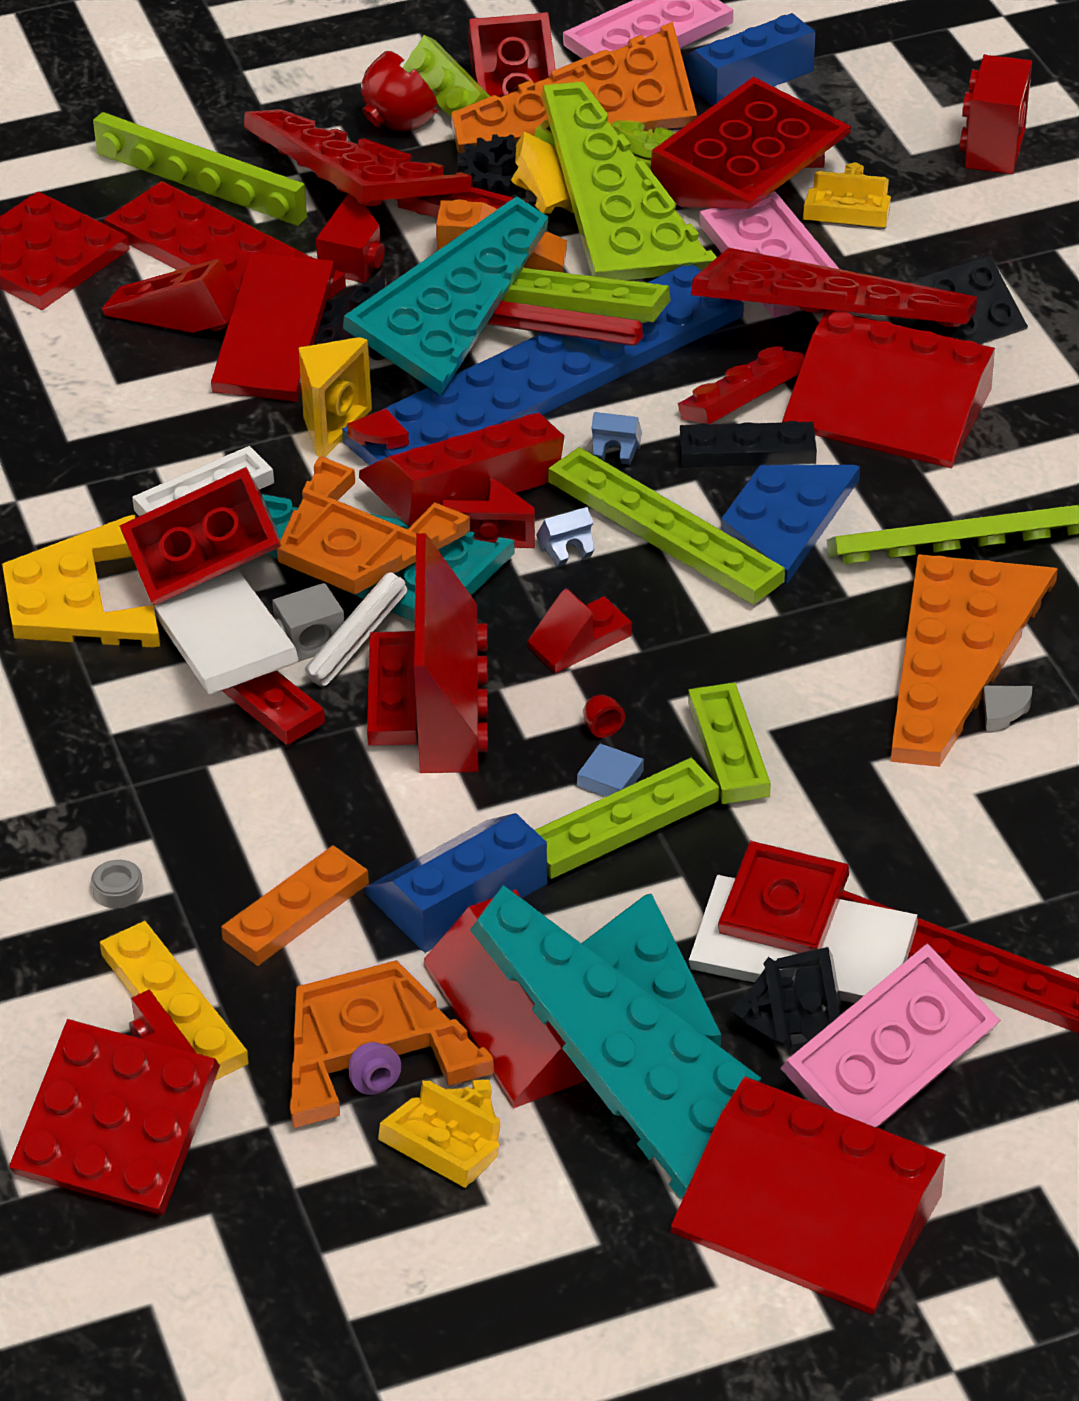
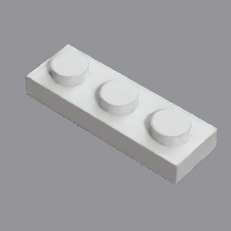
[132,446,274,516]

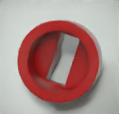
[583,694,626,738]

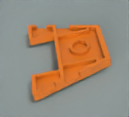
[277,456,470,594]
[290,960,494,1128]

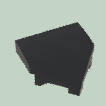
[730,947,843,1056]

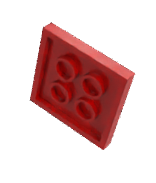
[0,191,130,310]
[9,1019,220,1216]

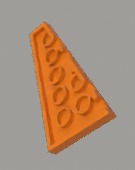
[451,22,697,153]
[891,554,1058,767]

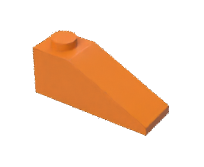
[436,199,567,272]

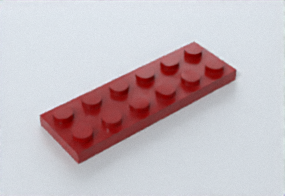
[104,181,346,301]

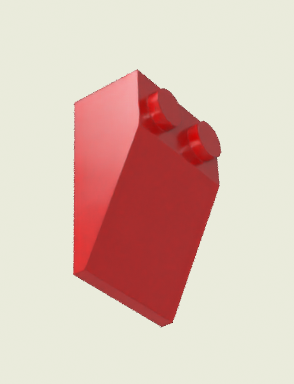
[468,12,556,97]

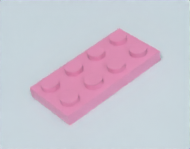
[563,0,734,59]
[699,191,839,318]
[780,943,1001,1128]

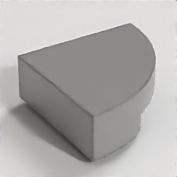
[983,686,1032,731]

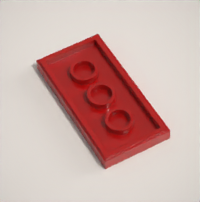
[211,252,336,402]

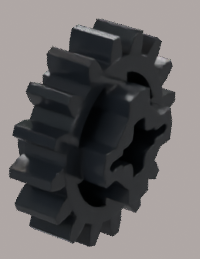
[457,134,526,199]

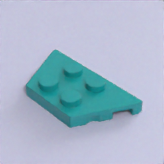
[582,893,721,1047]

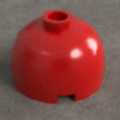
[361,51,439,132]

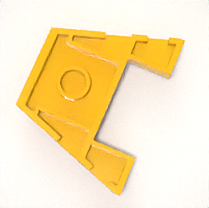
[2,515,160,648]

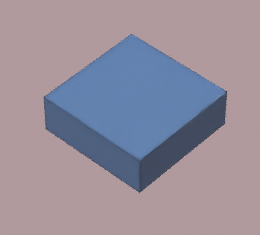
[577,743,644,797]

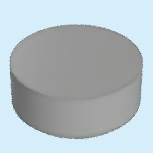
[91,860,143,908]

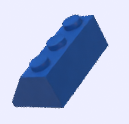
[682,13,815,106]
[365,813,548,953]

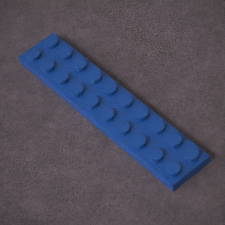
[342,265,744,465]

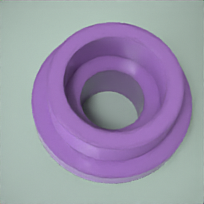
[349,1042,402,1095]

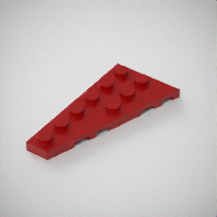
[244,109,472,206]
[691,247,978,327]

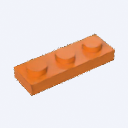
[221,845,369,966]

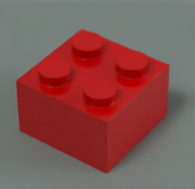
[959,54,1032,174]

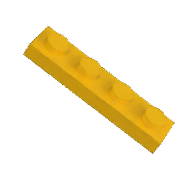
[100,921,249,1080]

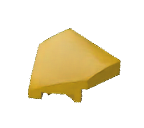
[511,131,574,214]
[803,162,891,228]
[378,1080,501,1188]

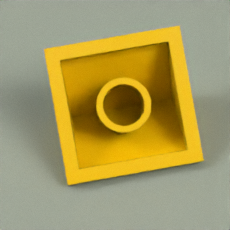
[298,337,372,457]

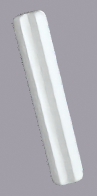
[305,572,407,687]

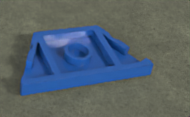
[721,465,860,584]

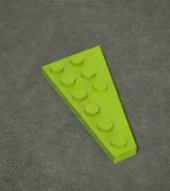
[542,82,717,280]

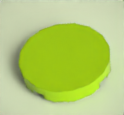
[611,120,675,158]

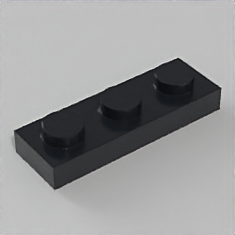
[679,421,817,468]

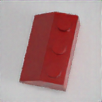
[119,467,282,606]

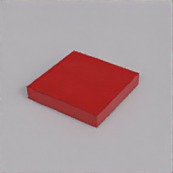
[718,840,849,953]

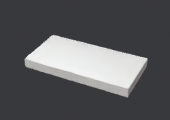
[150,569,299,694]
[689,875,918,1003]

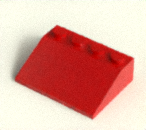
[651,76,851,209]
[782,310,995,469]
[414,533,488,773]
[671,1076,946,1316]

